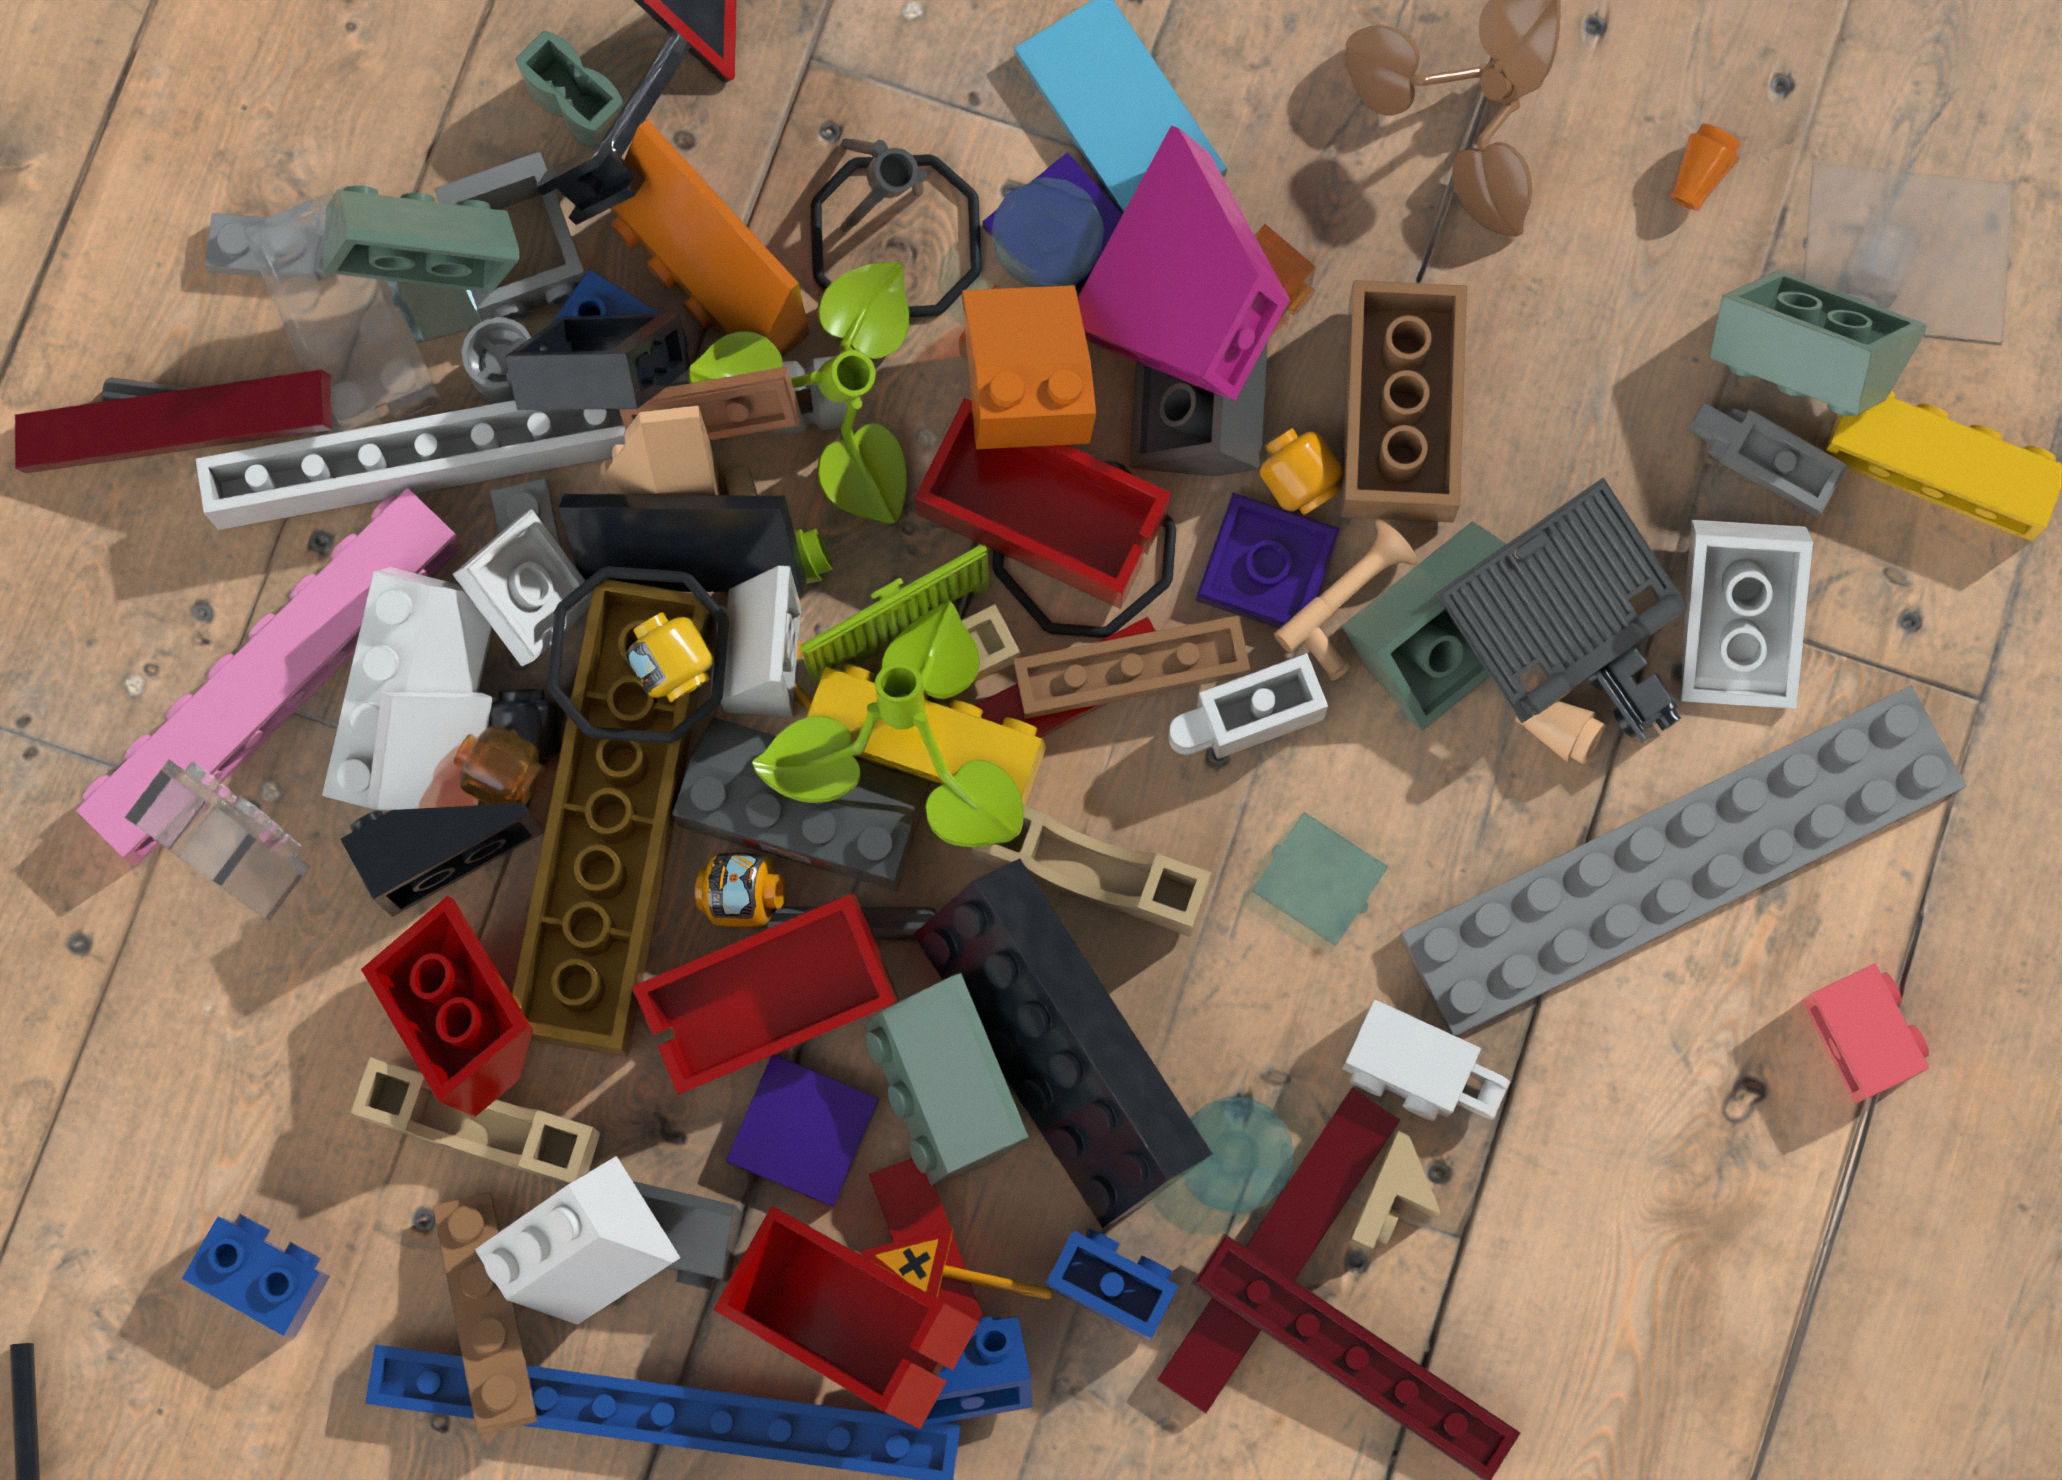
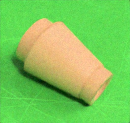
[1515,701,1606,765]

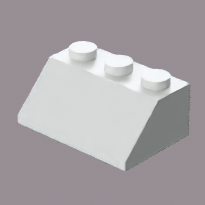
[475,1156,680,1325]

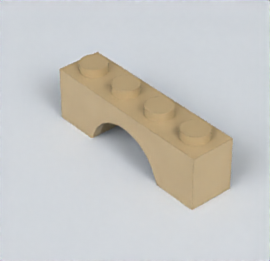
[972,805,1212,937]
[350,1057,601,1185]

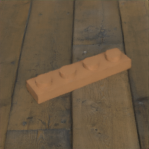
[1014,615,1251,719]
[433,1192,538,1436]

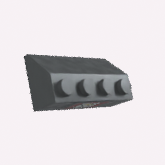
[672,717,931,891]

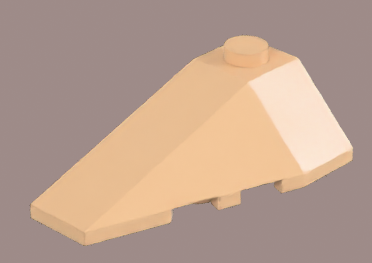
[600,406,721,495]

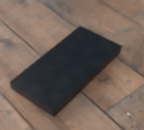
[558,494,806,594]

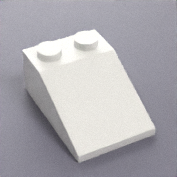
[1681,520,1813,709]
[711,566,801,717]

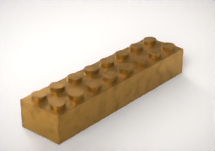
[512,579,714,1057]

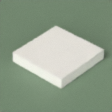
[452,509,593,666]
[367,692,492,810]

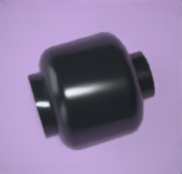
[487,689,562,772]

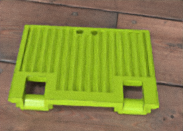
[800,545,991,687]

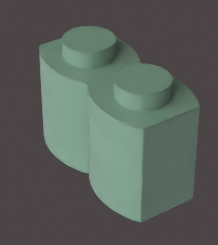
[516,31,624,149]

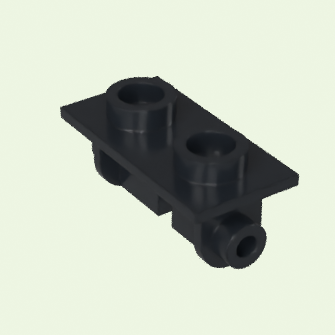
[1587,644,1681,743]

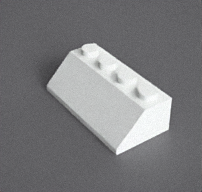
[322,567,493,812]

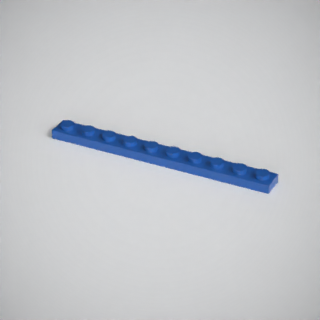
[365,1345,961,1480]

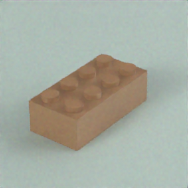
[1340,280,1467,523]

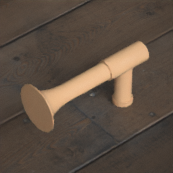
[1274,519,1417,681]

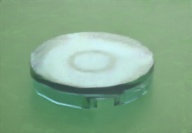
[992,177,1104,287]
[1182,1096,1294,1214]

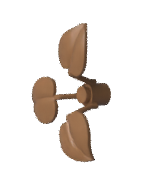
[1345,0,1561,237]

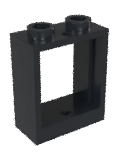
[505,314,690,410]

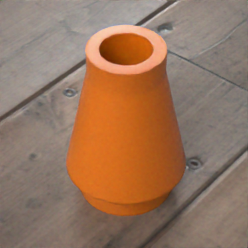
[1669,123,1741,211]

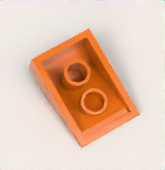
[962,285,1096,449]

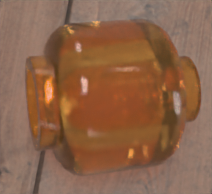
[454,725,545,805]

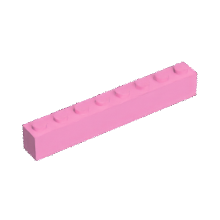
[76,487,463,867]

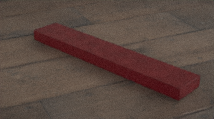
[15,369,332,473]
[1157,1087,1401,1414]
[1191,1234,1521,1480]

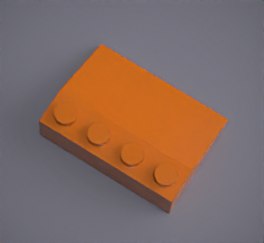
[609,119,810,358]

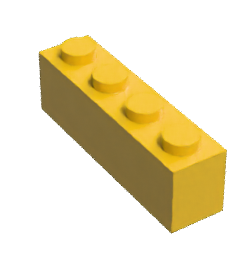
[1823,390,2062,542]
[807,664,1046,806]

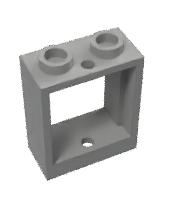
[434,151,585,322]

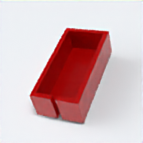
[914,397,1171,609]
[632,892,899,1095]
[713,1206,979,1429]

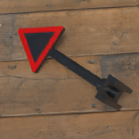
[535,0,736,225]

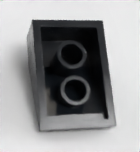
[340,803,544,917]

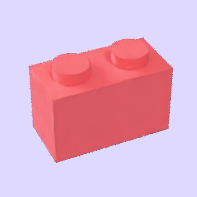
[1802,963,1930,1104]

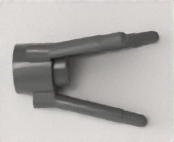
[840,138,927,232]

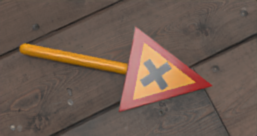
[858,1227,1053,1299]

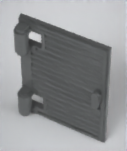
[1435,477,1688,723]

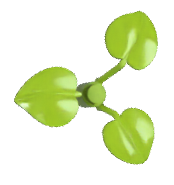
[688,262,909,525]
[752,601,1024,847]

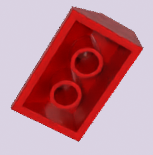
[361,895,533,1117]

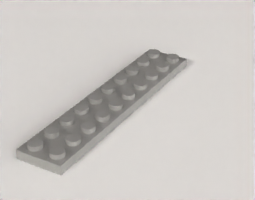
[1400,685,1966,1037]

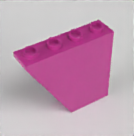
[1078,126,1290,401]

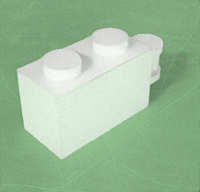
[1168,653,1328,759]
[1342,999,1510,1121]

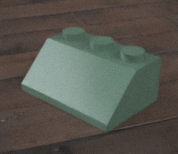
[323,185,519,293]
[1710,270,1927,416]
[1342,521,1506,731]
[865,973,1029,1186]

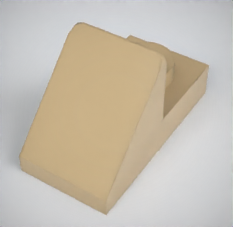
[1347,1131,1440,1252]

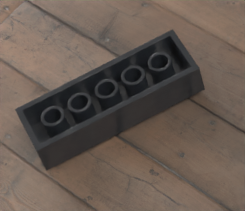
[913,858,1213,1228]

